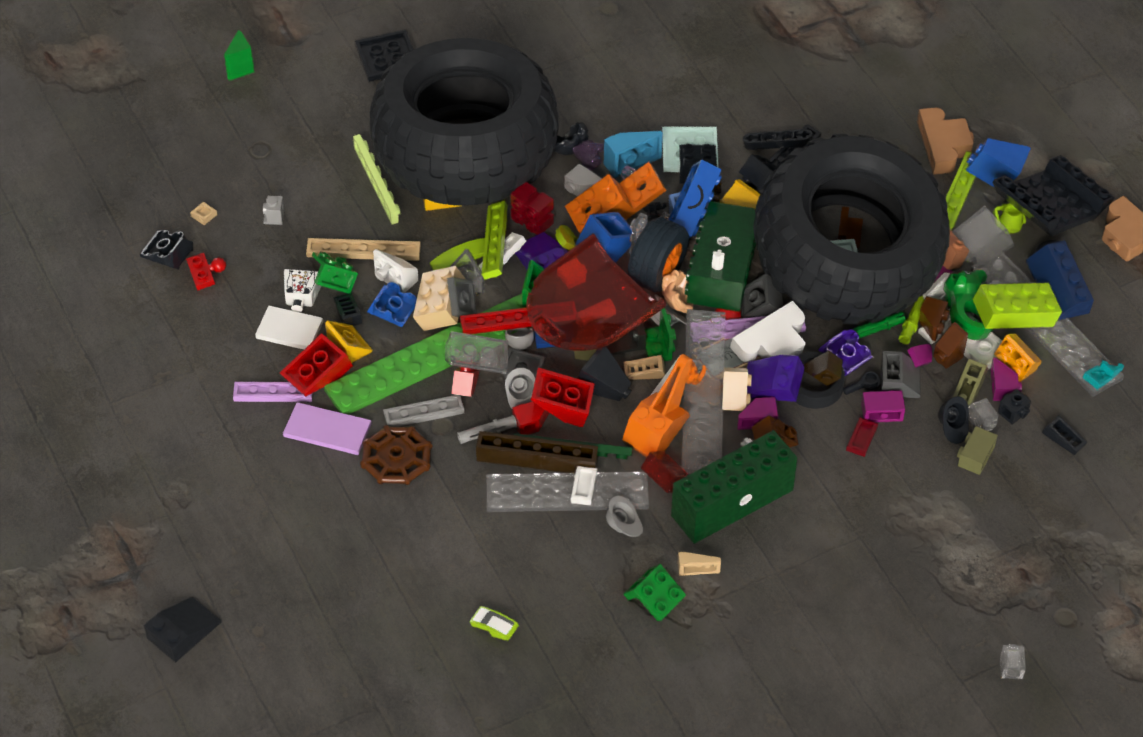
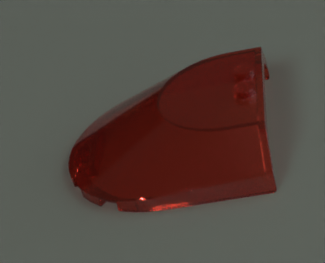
[526,234,666,351]

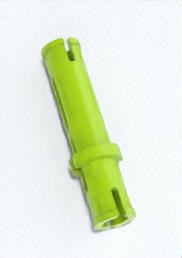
[898,296,924,344]

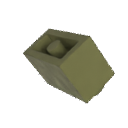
[957,426,998,475]

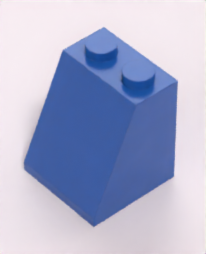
[966,138,1031,188]
[574,212,639,273]

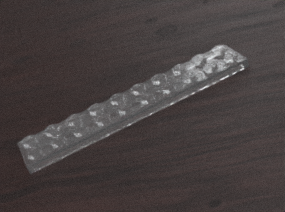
[971,251,1124,397]
[681,309,725,478]

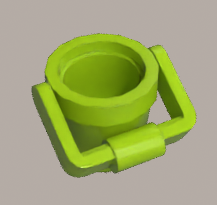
[993,203,1026,233]

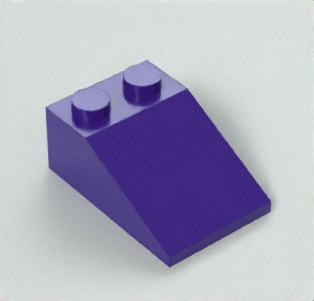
[515,232,572,278]
[747,355,805,402]

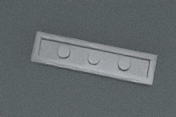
[383,395,465,427]

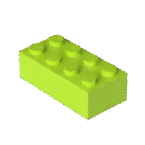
[973,283,1062,329]

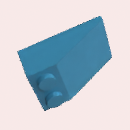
[604,131,663,178]

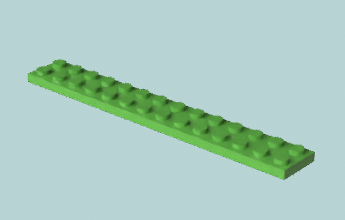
[324,277,575,415]

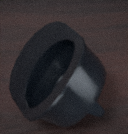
[938,396,969,444]

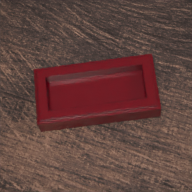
[846,417,878,457]

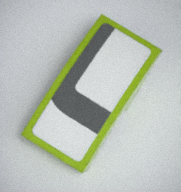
[470,606,519,641]

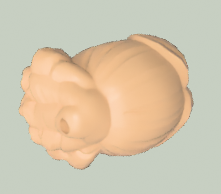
[662,270,694,313]

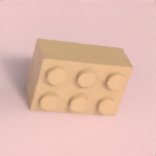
[413,266,466,331]

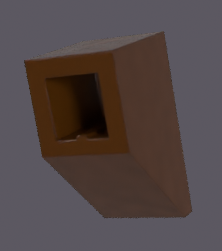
[919,296,950,341]
[752,415,798,447]

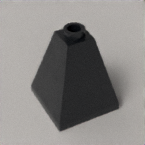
[577,343,632,401]

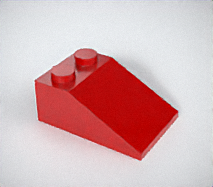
[280,333,353,397]
[531,368,594,428]

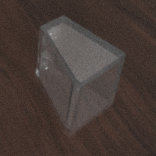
[952,206,1015,266]

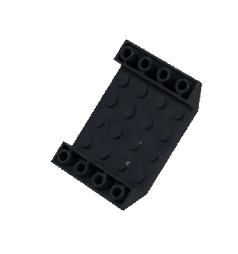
[992,155,1115,236]

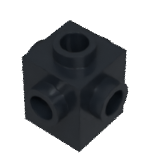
[998,389,1031,425]

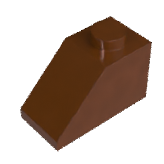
[933,322,968,369]

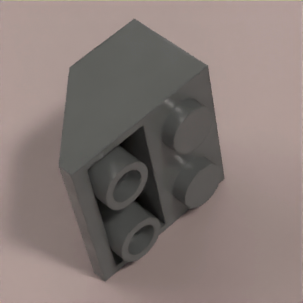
[880,351,920,398]

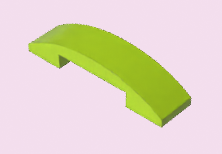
[430,238,485,271]

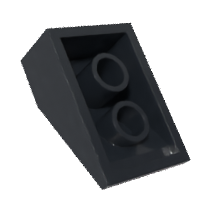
[144,597,222,663]

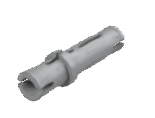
[457,415,517,444]

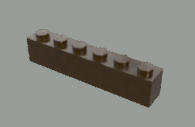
[476,431,598,474]

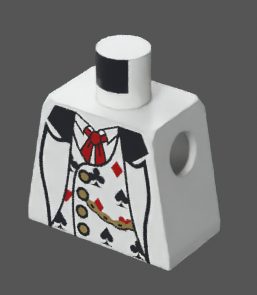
[284,269,321,312]

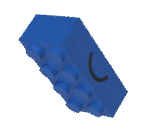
[668,160,722,238]

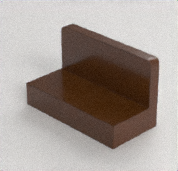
[838,207,863,248]

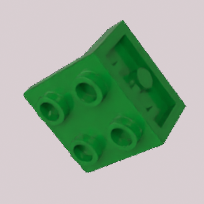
[312,251,358,294]
[644,307,676,361]
[623,564,686,621]

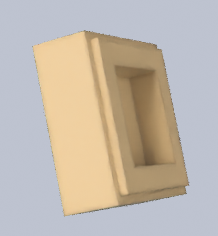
[190,202,217,225]

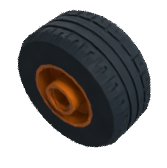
[628,217,689,292]

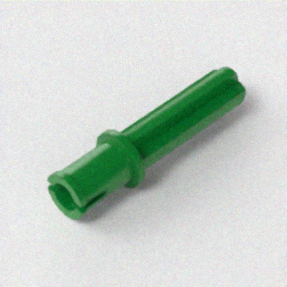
[851,311,905,339]

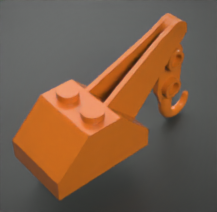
[622,354,706,463]

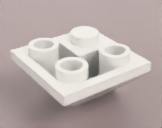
[373,249,418,293]

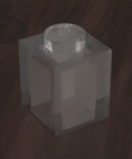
[969,398,999,431]
[1000,644,1026,679]

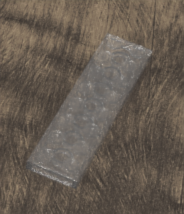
[487,472,649,512]

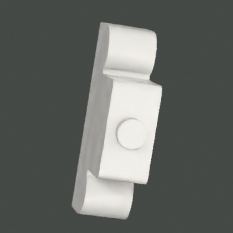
[730,301,805,363]

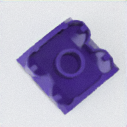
[818,330,873,376]

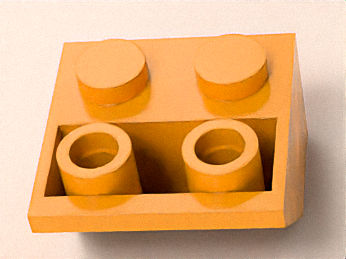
[994,333,1042,382]

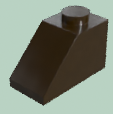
[804,351,843,386]

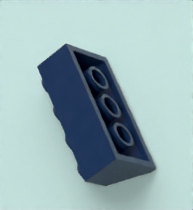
[1026,240,1094,321]

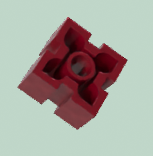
[511,182,554,235]

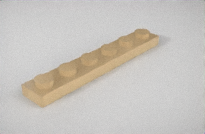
[306,238,421,261]

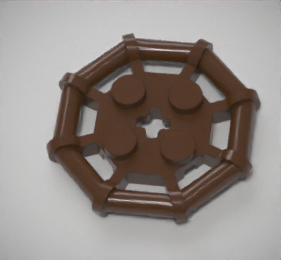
[360,425,433,485]

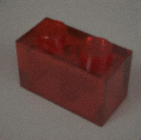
[640,451,689,493]

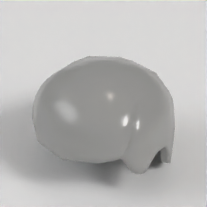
[505,328,534,350]

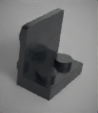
[679,144,717,184]

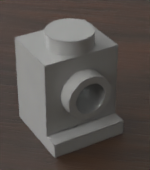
[263,196,284,225]

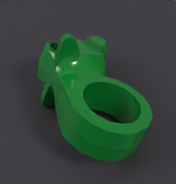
[943,269,993,340]

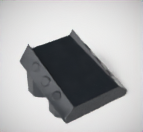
[140,230,193,270]

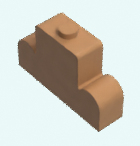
[917,108,974,175]
[1102,196,1143,261]

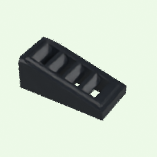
[333,293,362,326]
[1042,415,1088,455]

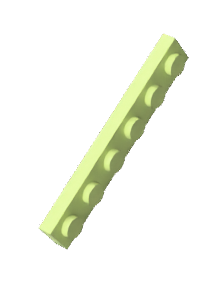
[353,134,400,224]

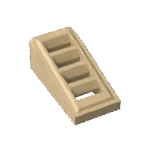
[624,355,666,380]
[678,552,721,576]

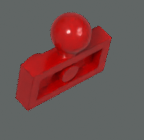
[186,253,226,290]

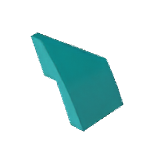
[1083,360,1124,389]

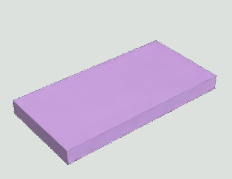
[283,402,372,455]

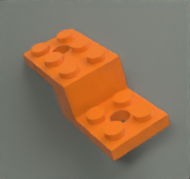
[565,162,667,234]

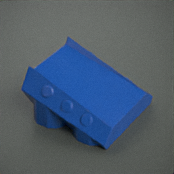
[367,282,417,327]

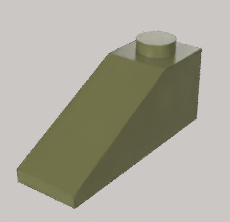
[953,359,988,411]

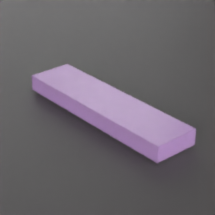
[233,382,313,402]

